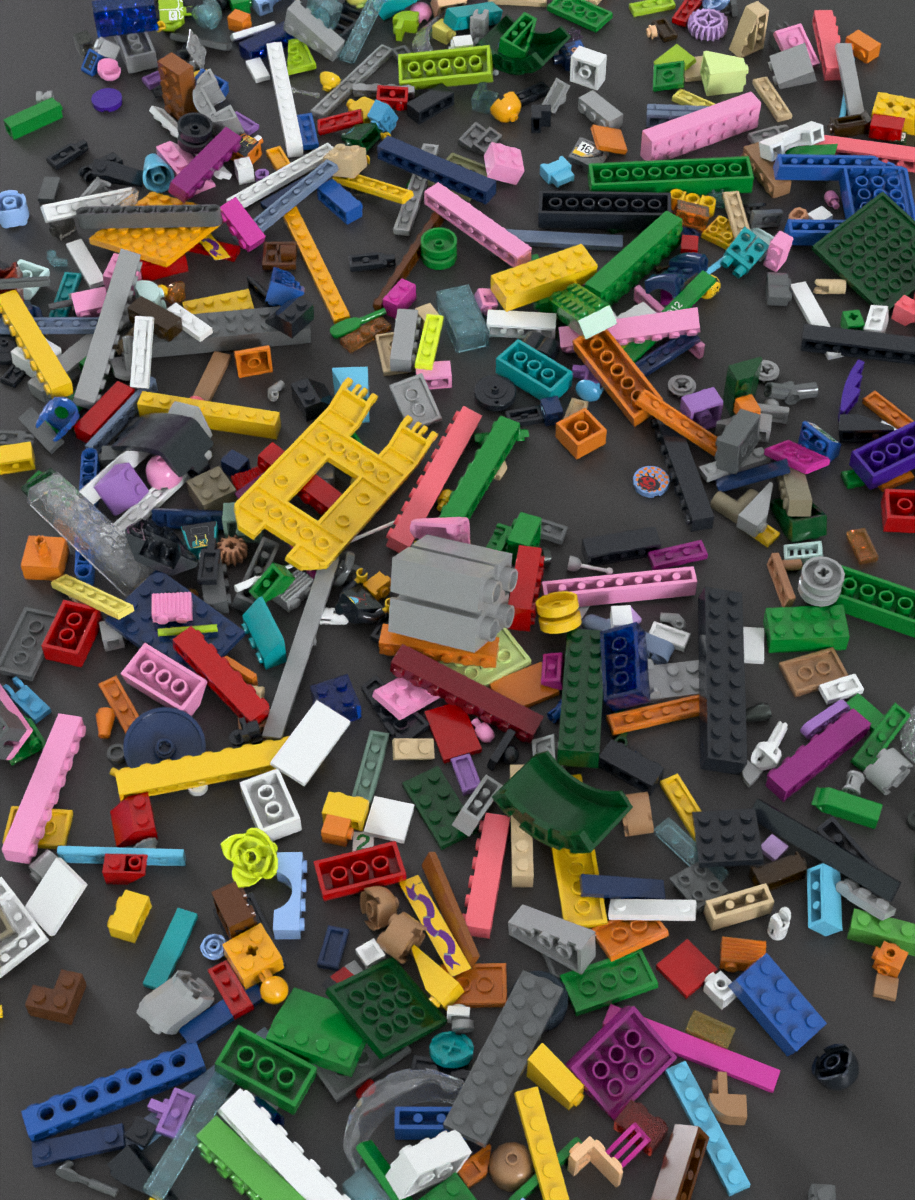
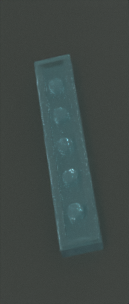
[339,0,385,64]
[142,1071,235,1200]

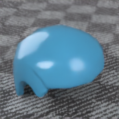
[575,380,604,402]

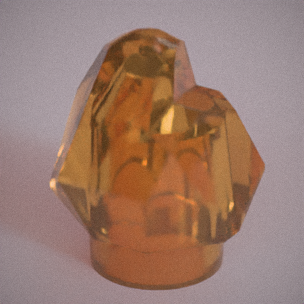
[165,281,186,305]

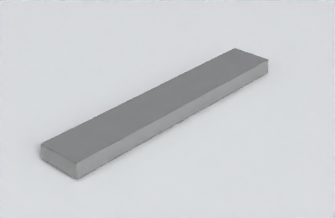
[835,43,864,116]

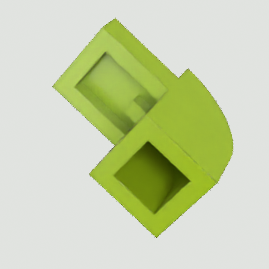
[393,11,419,41]

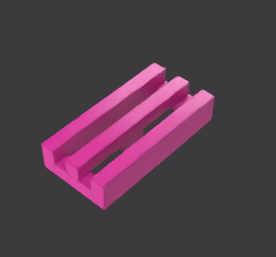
[605,1122,651,1169]

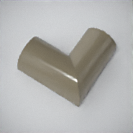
[710,489,759,524]

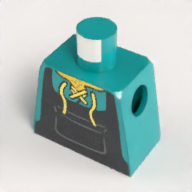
[181,521,219,560]

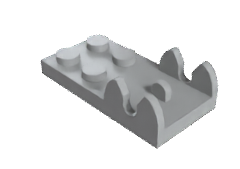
[622,658,699,706]

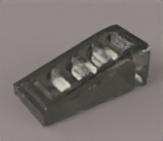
[349,188,383,205]

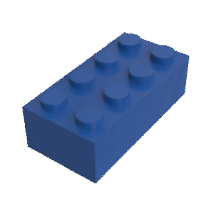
[728,953,827,1057]

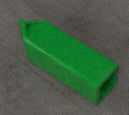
[811,787,883,829]

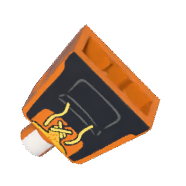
[230,134,263,165]

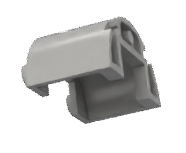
[193,68,245,136]

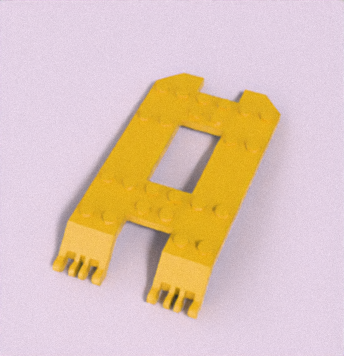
[234,377,438,571]

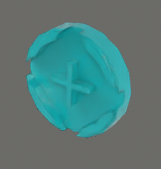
[429,1031,474,1068]

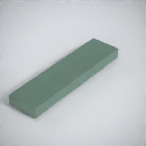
[352,730,390,806]

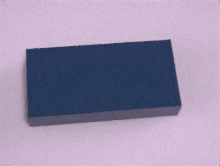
[317,925,349,971]

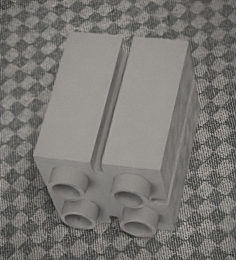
[388,534,518,653]

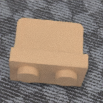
[567,1136,623,1188]

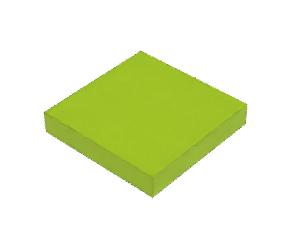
[653,44,696,71]

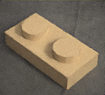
[392,738,435,760]

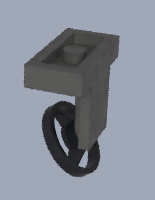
[743,202,784,228]

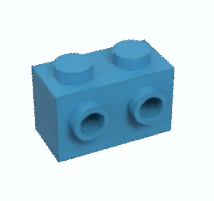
[367,99,399,133]

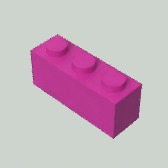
[220,197,266,252]

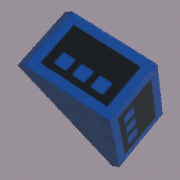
[81,48,107,77]

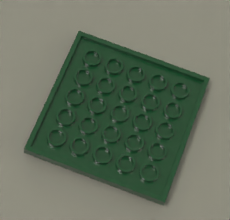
[811,191,915,312]

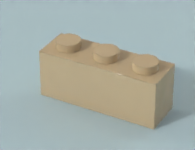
[703,883,774,931]

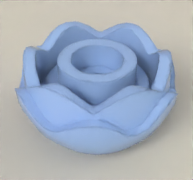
[200,934,226,960]

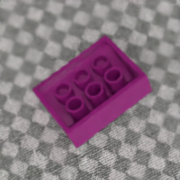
[565,1005,678,1121]

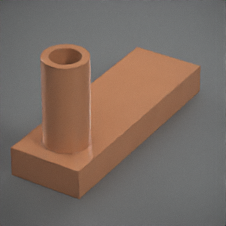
[767,553,802,607]

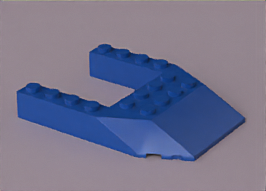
[773,154,915,245]

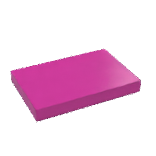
[764,440,830,474]

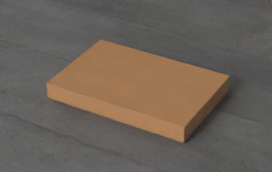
[778,647,849,697]

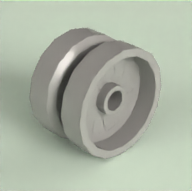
[798,556,845,607]

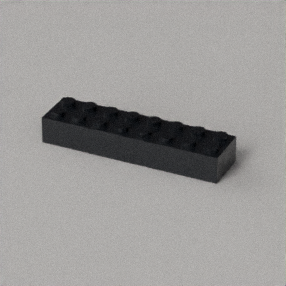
[538,191,671,230]

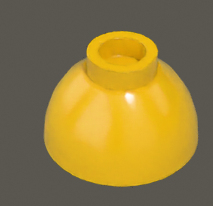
[320,71,341,92]

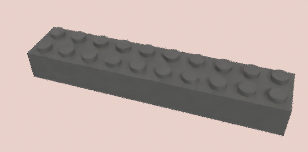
[134,306,311,358]

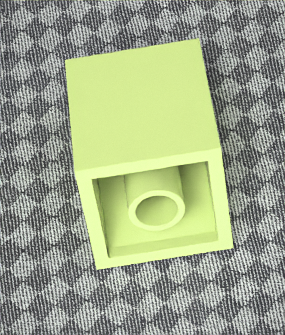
[700,51,748,96]

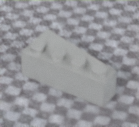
[283,0,345,62]
[508,904,596,975]

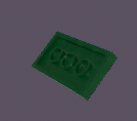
[402,766,477,850]

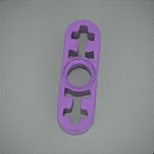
[800,699,850,739]

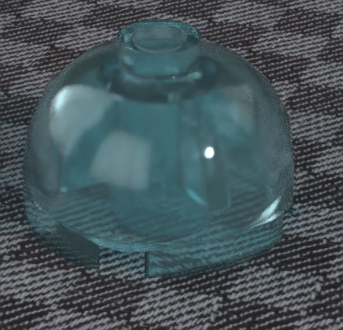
[191,0,222,29]

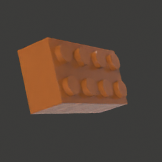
[157,52,198,120]

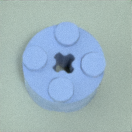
[0,190,30,228]

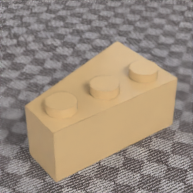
[729,1,769,58]

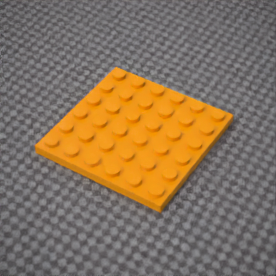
[89,192,223,267]

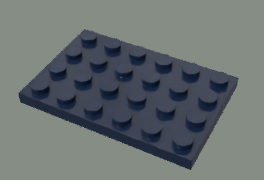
[104,570,245,675]

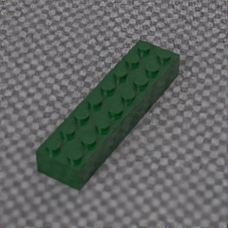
[557,629,607,768]

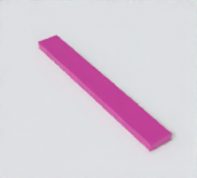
[602,1004,781,1093]

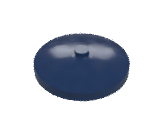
[123,707,206,769]

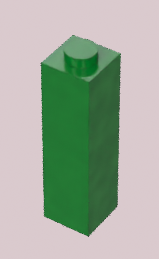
[3,97,63,140]

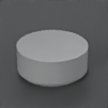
[452,1019,474,1034]

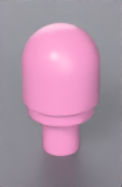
[824,190,840,209]
[471,718,495,743]

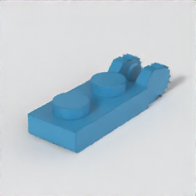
[2,676,52,724]

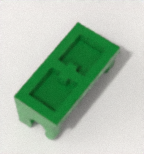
[486,523,512,552]

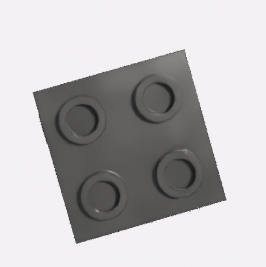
[669,862,728,914]

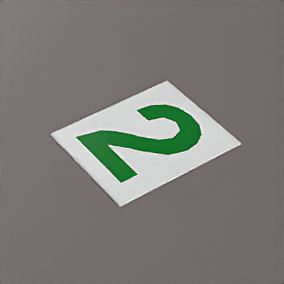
[352,832,374,852]

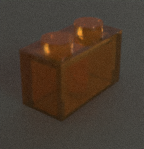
[673,200,710,231]

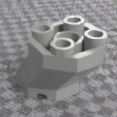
[136,970,214,1035]

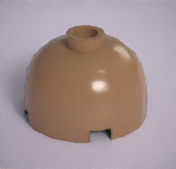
[360,886,399,931]
[489,1142,535,1192]

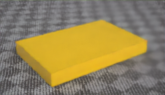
[2,806,73,849]

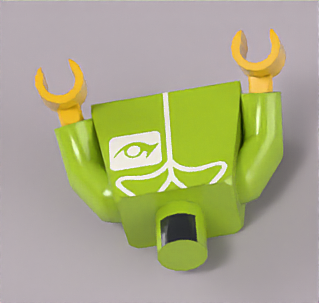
[155,0,193,32]

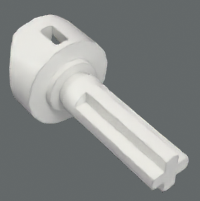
[751,721,788,771]

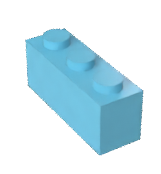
[807,863,842,936]

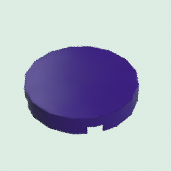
[91,88,122,112]

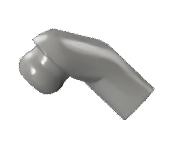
[660,612,686,630]

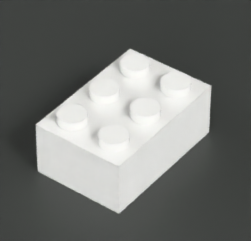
[240,768,302,841]
[385,1130,472,1200]

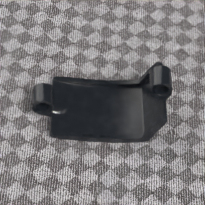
[111,413,214,478]

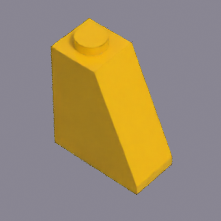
[527,1043,584,1110]

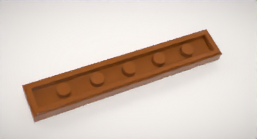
[422,852,480,970]

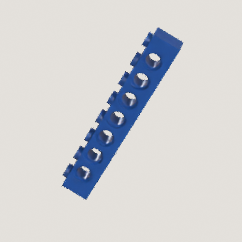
[21,1042,207,1142]

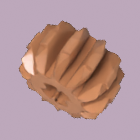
[217,535,248,567]

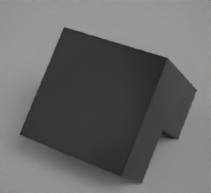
[531,104,551,133]

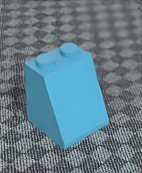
[332,367,370,423]

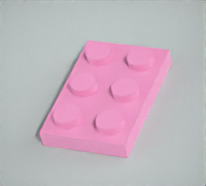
[773,23,820,67]
[372,678,441,720]

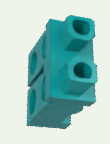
[720,227,769,279]

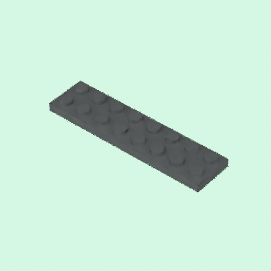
[443,970,563,1148]

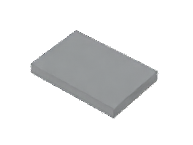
[389,373,442,430]

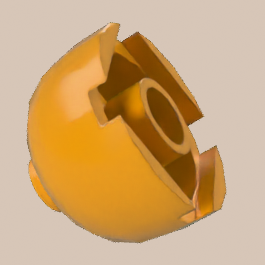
[490,92,521,123]

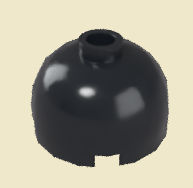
[812,1044,859,1091]

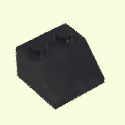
[265,297,314,338]
[291,378,333,422]

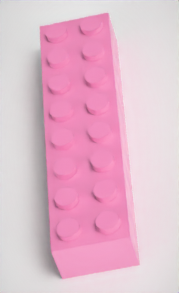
[640,92,761,161]

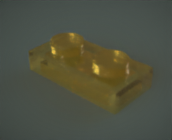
[685,1010,736,1049]

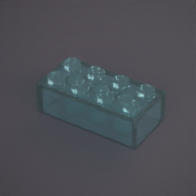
[436,284,489,353]

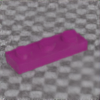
[647,540,708,570]

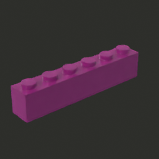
[168,127,242,203]
[766,708,871,802]

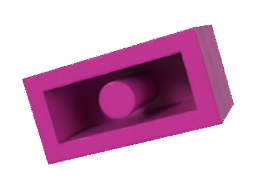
[383,278,416,319]

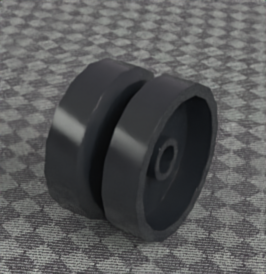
[177,113,213,154]

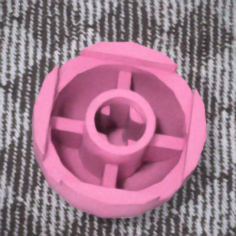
[145,455,183,490]

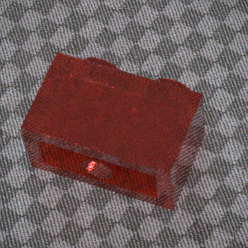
[613,1100,669,1157]

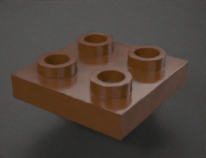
[262,241,297,270]

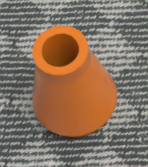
[96,707,116,739]

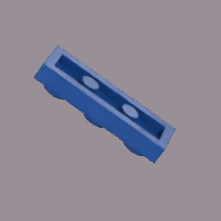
[297,113,319,150]

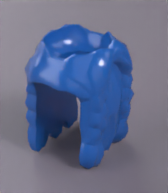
[36,397,80,442]

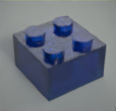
[310,674,362,722]

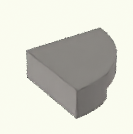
[742,760,763,788]

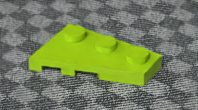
[287,38,316,75]

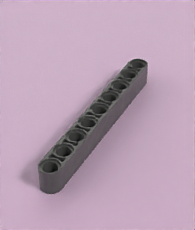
[76,204,223,229]

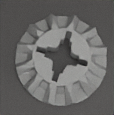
[759,360,779,383]
[668,375,696,398]

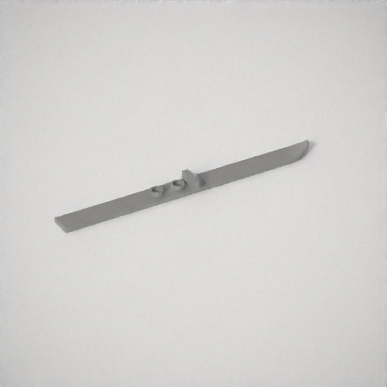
[262,556,339,740]

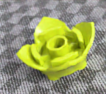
[220,828,278,888]

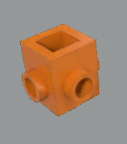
[871,941,909,978]

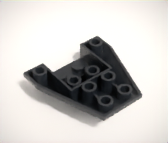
[125,518,198,576]

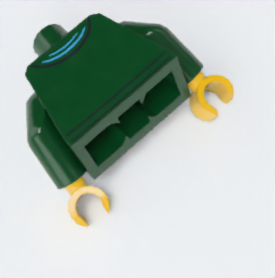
[341,123,391,164]

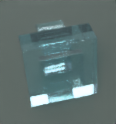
[708,189,725,208]

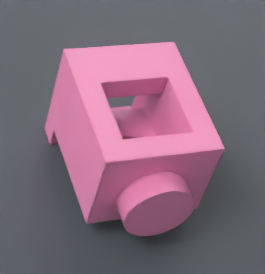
[472,288,498,316]

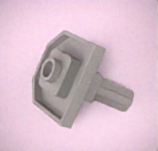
[109,335,133,381]

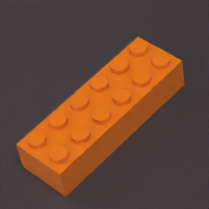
[572,329,663,427]

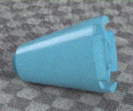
[142,153,175,193]

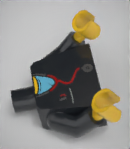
[335,568,390,625]

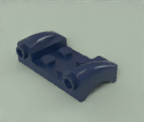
[645,252,708,297]

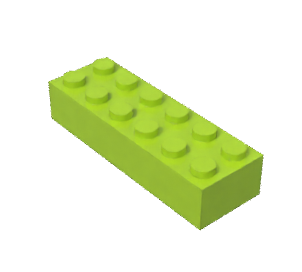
[398,45,493,90]

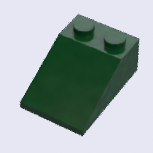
[770,498,827,543]

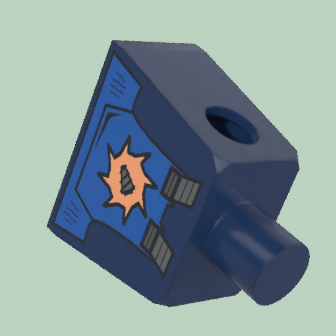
[552,39,585,71]

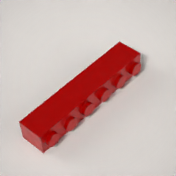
[257,442,342,515]
[172,626,270,724]

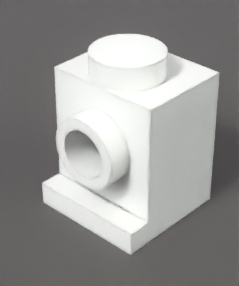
[703,971,737,1010]

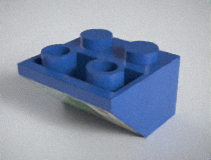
[798,421,841,462]

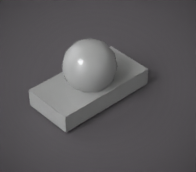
[542,78,570,114]
[758,398,789,424]

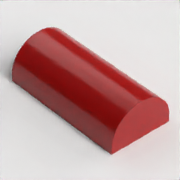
[314,841,407,902]

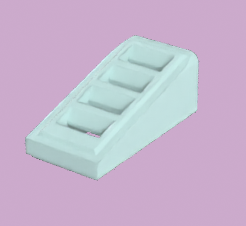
[784,541,823,563]

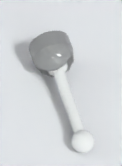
[567,556,613,575]

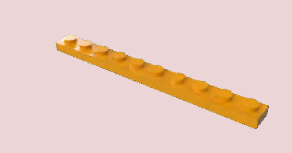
[282,206,350,325]

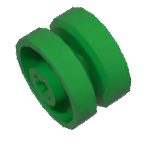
[421,227,457,270]

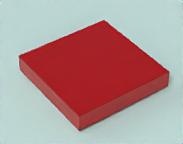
[656,939,718,999]

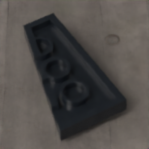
[361,675,430,739]

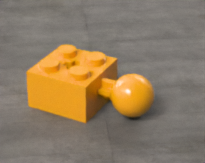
[222,923,288,1005]

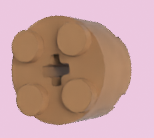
[622,792,654,837]
[376,912,427,964]

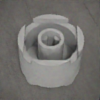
[863,748,913,795]

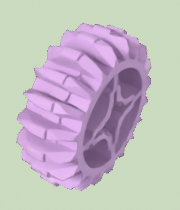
[687,8,728,42]

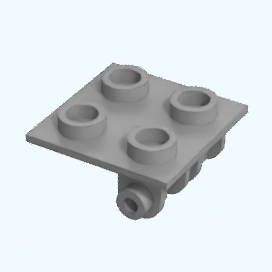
[186,29,206,70]

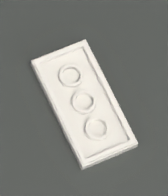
[270,700,350,787]

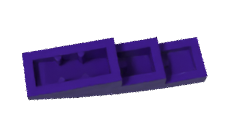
[838,359,865,422]

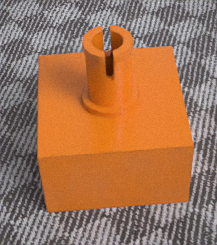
[21,535,70,581]

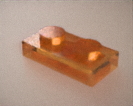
[846,528,879,565]

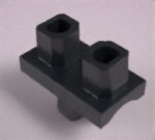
[229,717,264,746]

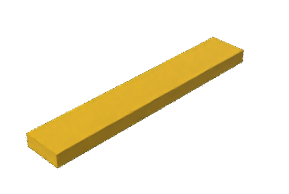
[333,174,414,204]

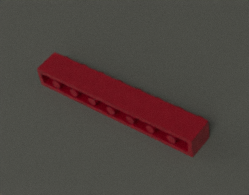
[390,644,544,744]

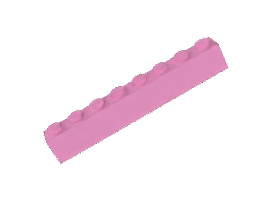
[424,182,532,267]
[559,307,701,353]
[541,566,697,607]
[2,713,86,864]

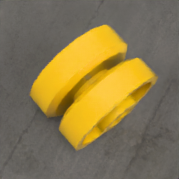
[535,591,582,634]

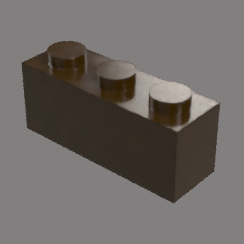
[127,296,183,342]

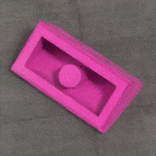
[541,652,565,690]

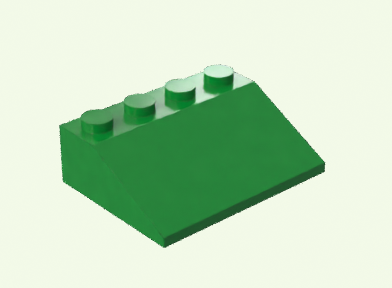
[266,987,366,1078]

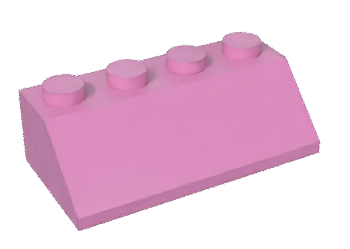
[156,141,216,195]
[121,643,207,716]

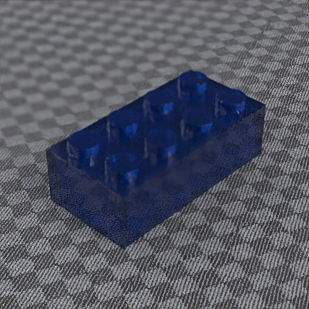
[92,0,158,38]
[600,622,650,711]

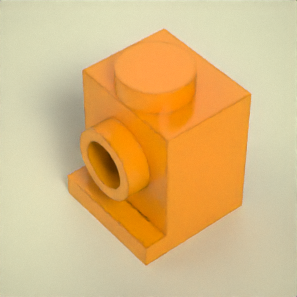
[363,571,391,602]

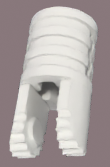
[320,607,349,625]
[767,907,791,940]

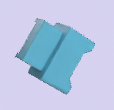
[540,156,574,188]

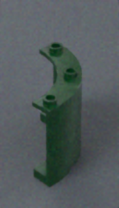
[475,14,571,75]
[492,750,633,854]

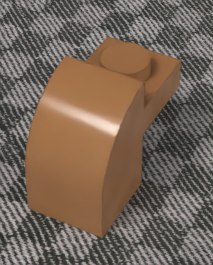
[707,1072,747,1125]

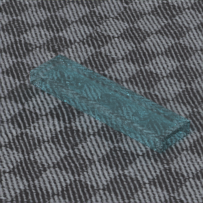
[654,817,729,882]

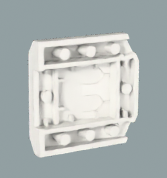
[0,877,49,978]

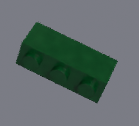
[723,357,762,417]

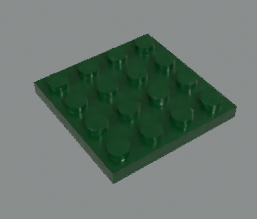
[325,957,448,1060]

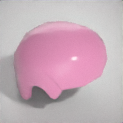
[410,2,432,24]
[97,58,121,81]

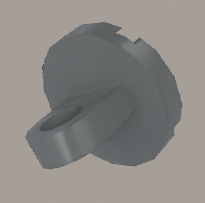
[333,550,367,587]

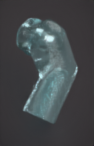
[46,250,68,267]

